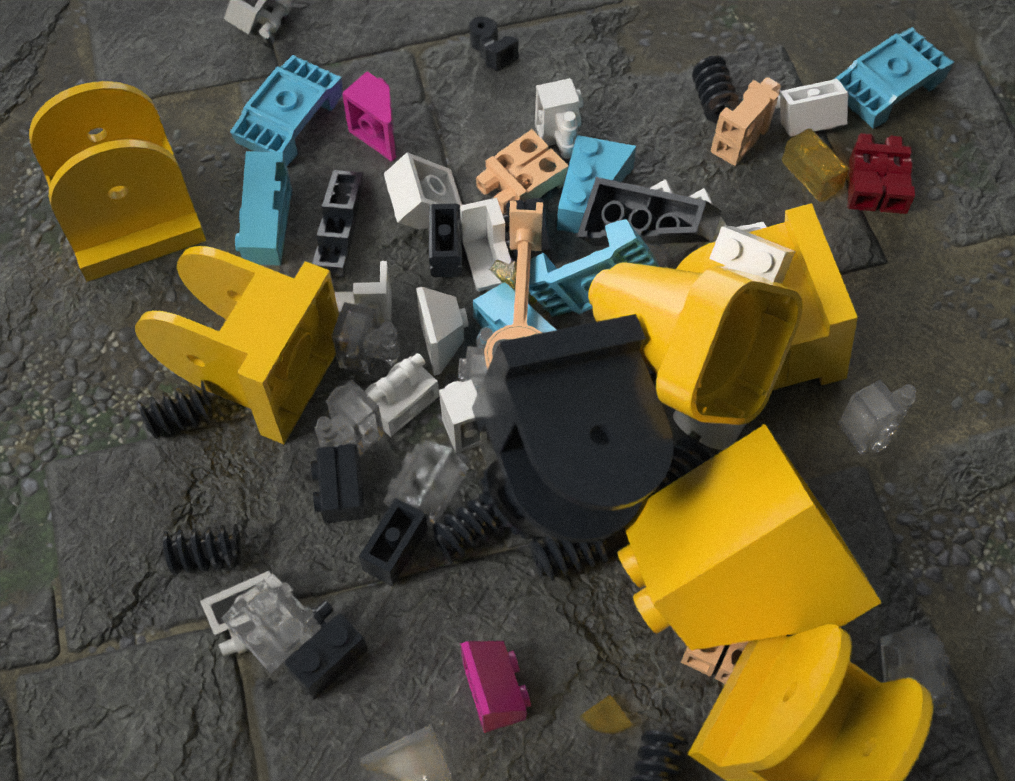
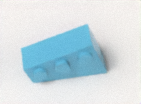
[557,135,636,233]
[235,151,292,266]
[473,282,556,337]

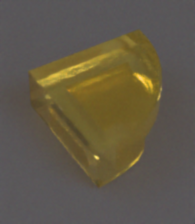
[580,695,632,734]

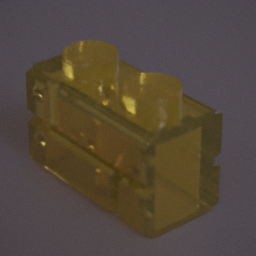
[781,128,850,202]

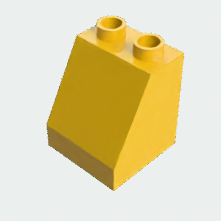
[617,424,882,650]

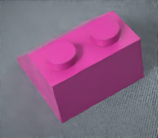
[342,71,396,162]
[461,641,531,733]

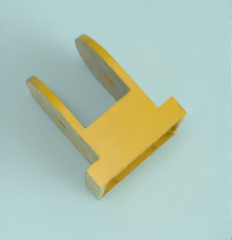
[29,81,206,282]
[676,203,858,390]
[135,246,345,445]
[688,624,933,781]

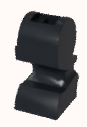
[469,16,519,72]

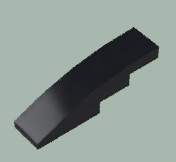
[312,170,363,277]

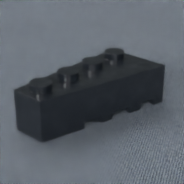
[577,177,722,246]

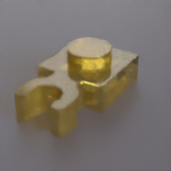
[489,259,537,305]

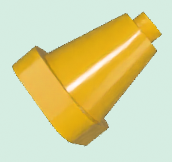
[588,262,802,425]

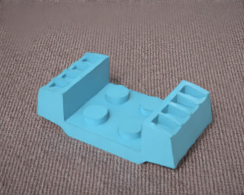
[835,27,954,129]
[230,55,342,166]
[529,219,660,317]

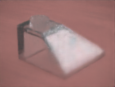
[359,725,453,781]

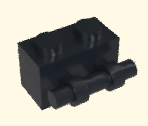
[270,600,368,700]

